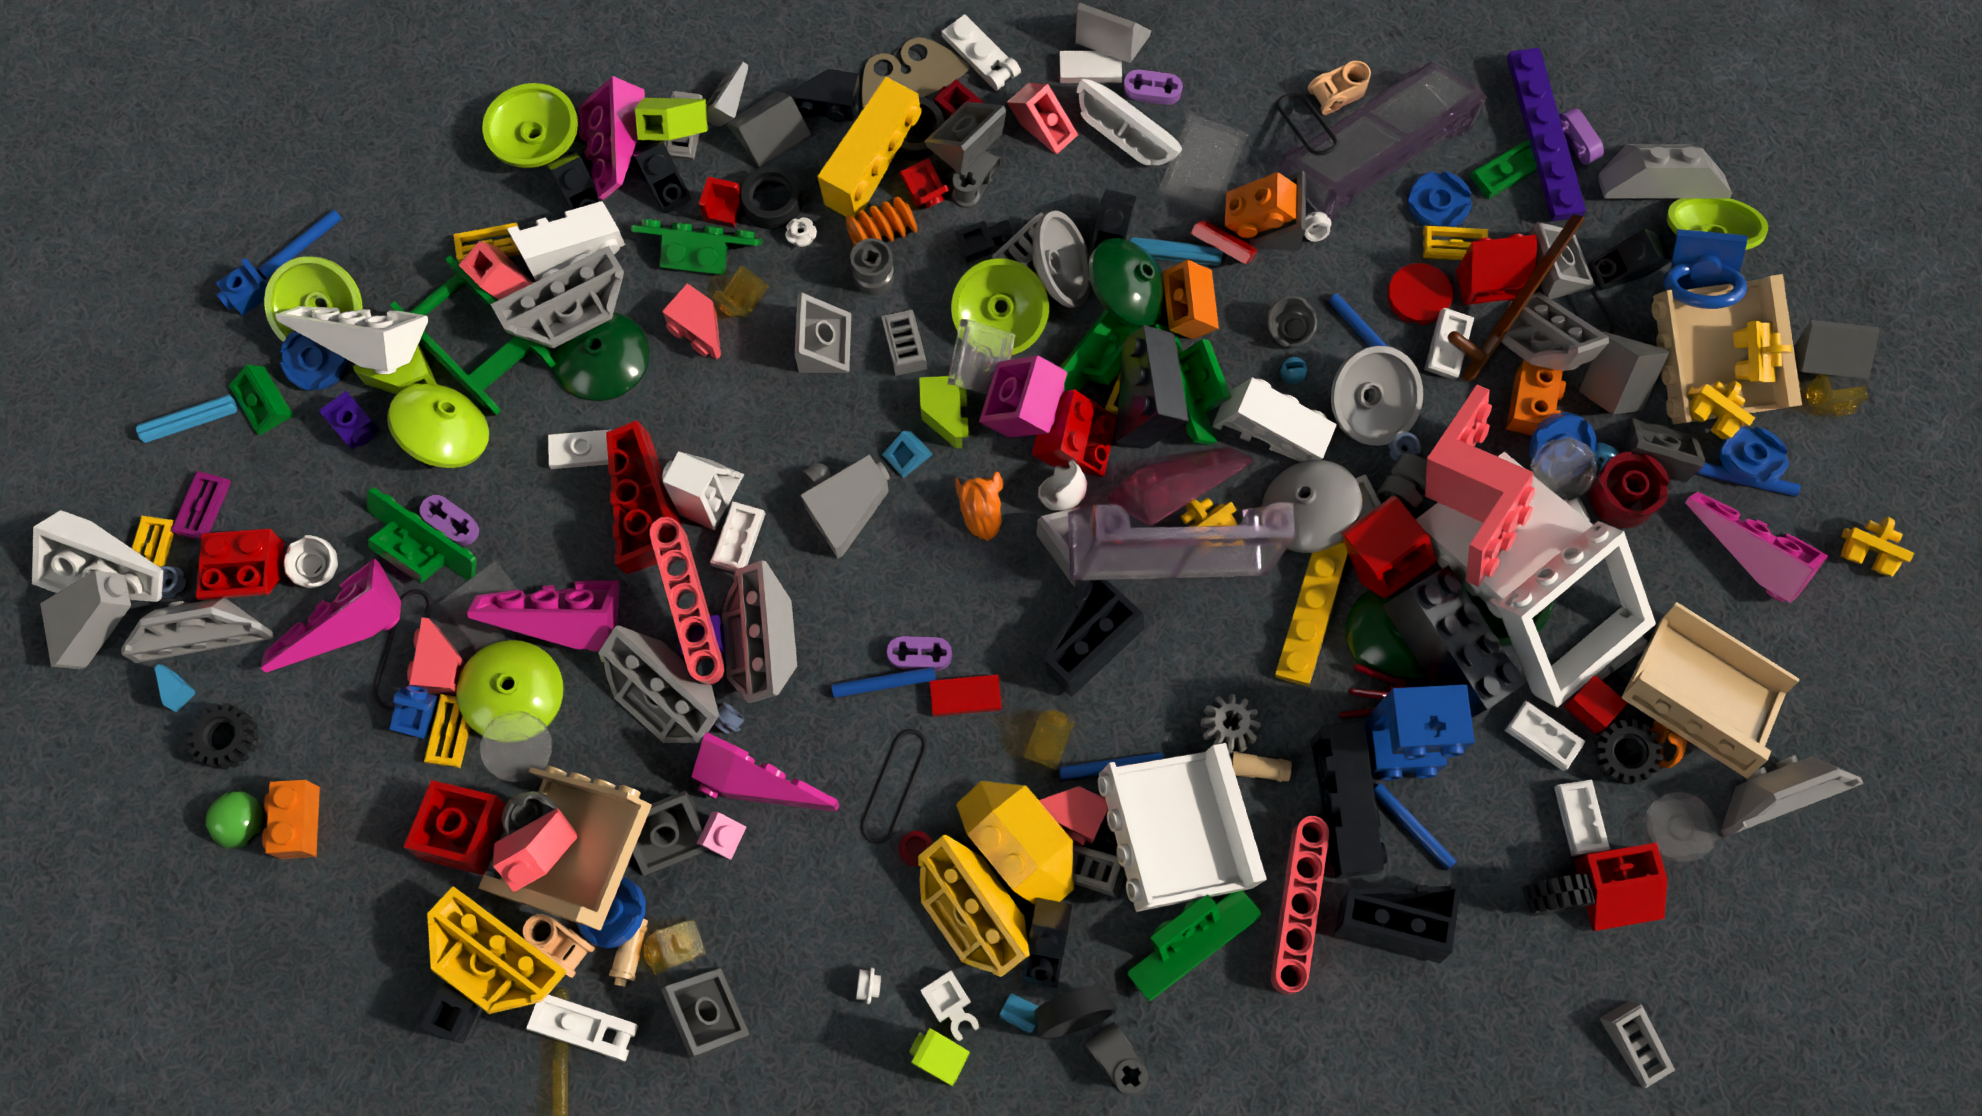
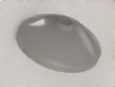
[1032,211,1091,308]
[1331,346,1423,446]
[1262,460,1363,553]

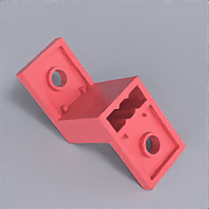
[1425,385,1535,587]

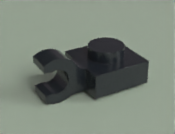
[955,220,1013,263]

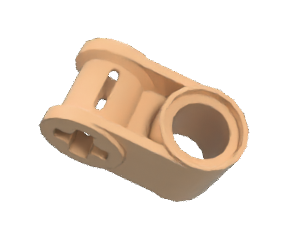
[1307,61,1371,115]
[523,914,595,978]

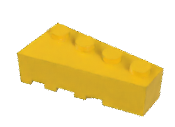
[817,77,921,221]

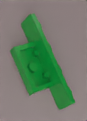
[631,219,763,274]
[1060,309,1139,392]
[1153,324,1232,445]
[367,487,477,584]
[1128,890,1261,1001]

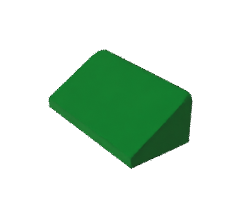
[228,364,294,436]

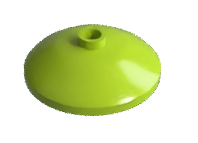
[482,83,578,168]
[1667,198,1768,251]
[264,256,363,342]
[951,258,1049,357]
[387,384,489,468]
[456,640,564,742]

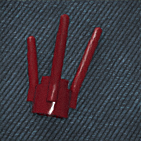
[1338,664,1416,718]

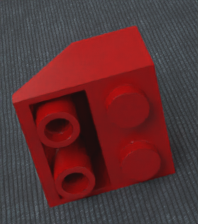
[1456,234,1537,305]
[1032,389,1117,477]
[1341,495,1438,599]
[196,529,285,600]
[1574,842,1667,932]

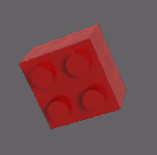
[404,780,506,876]

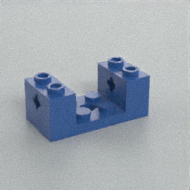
[1364,685,1475,780]

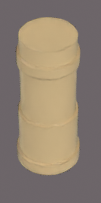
[1230,751,1292,782]
[609,919,648,987]

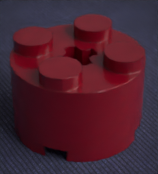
[1588,452,1669,529]

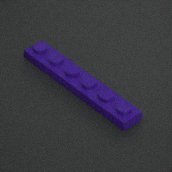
[1506,48,1586,221]

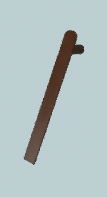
[1447,214,1585,382]

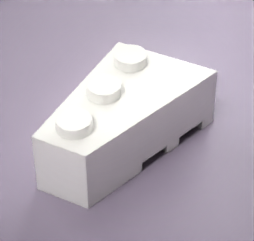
[508,201,625,282]
[1212,377,1337,462]
[662,451,744,530]

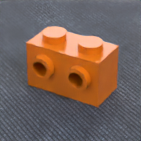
[1225,172,1297,238]
[1162,259,1219,339]
[1505,359,1566,436]
[262,780,320,859]

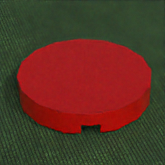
[1387,263,1453,325]

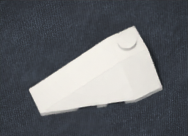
[276,306,428,374]
[32,510,163,602]

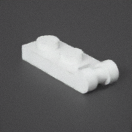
[942,14,1021,91]
[526,995,638,1062]

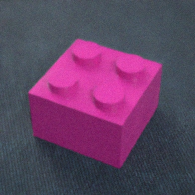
[979,355,1067,438]

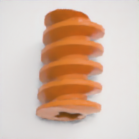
[846,196,918,246]

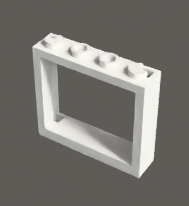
[1497,521,1656,707]

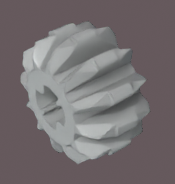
[1200,694,1261,754]

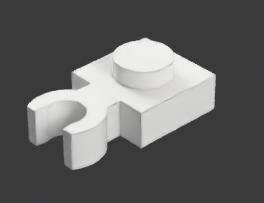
[920,971,979,1041]

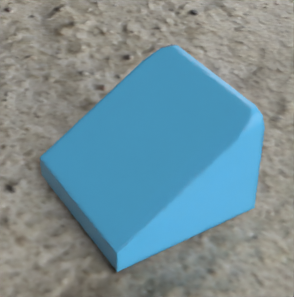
[882,431,933,478]
[155,664,195,712]
[1000,993,1039,1033]

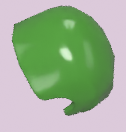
[205,791,263,849]

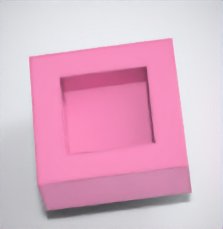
[697,811,746,859]

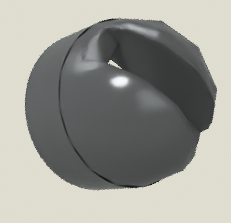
[802,463,831,488]

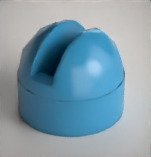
[1280,357,1307,384]
[1589,443,1619,471]

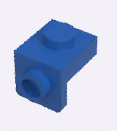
[389,686,437,739]

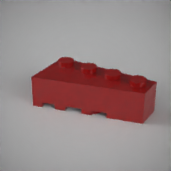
[606,420,682,575]

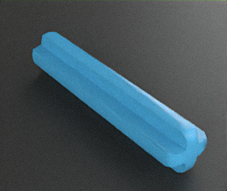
[1129,237,1223,266]
[136,395,237,443]

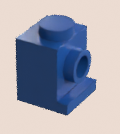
[216,258,267,316]

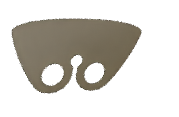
[862,37,970,108]

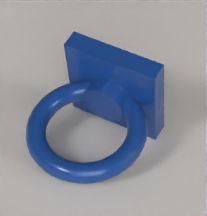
[1663,229,1747,309]

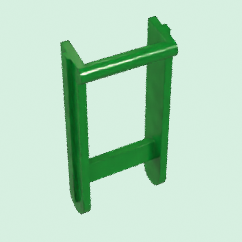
[390,256,556,416]

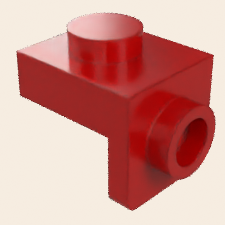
[899,158,949,209]

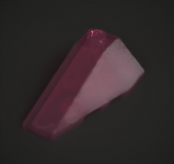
[1108,446,1252,526]

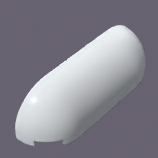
[1077,79,1182,165]

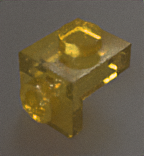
[712,266,769,317]
[1807,374,1868,417]
[1024,710,1075,770]
[644,919,706,975]

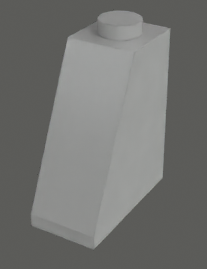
[801,455,890,559]
[40,570,131,669]

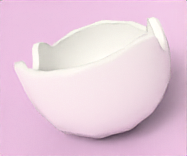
[1038,460,1087,511]
[283,535,338,588]

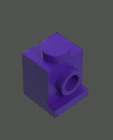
[319,391,379,449]

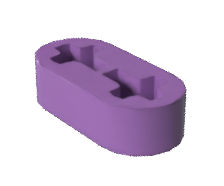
[1124,70,1183,105]
[1559,108,1604,165]
[420,495,479,546]
[887,636,952,671]

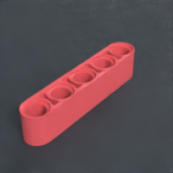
[650,517,724,685]
[1271,816,1329,995]

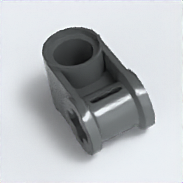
[952,151,1001,208]
[1084,1021,1148,1095]

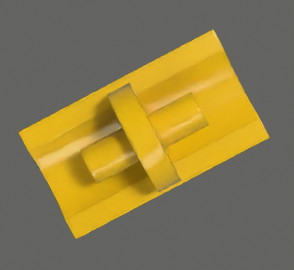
[1733,321,1792,383]
[1687,380,1755,439]
[1174,497,1239,557]
[1841,517,1914,577]

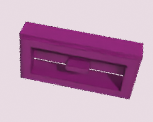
[171,471,231,541]

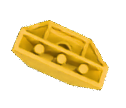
[956,781,1074,905]
[918,835,1029,977]
[427,886,567,1014]

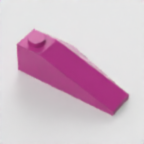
[578,76,645,200]
[1685,492,1828,603]
[261,558,401,673]
[467,580,620,652]
[692,732,840,812]

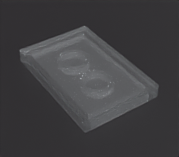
[1158,113,1248,215]

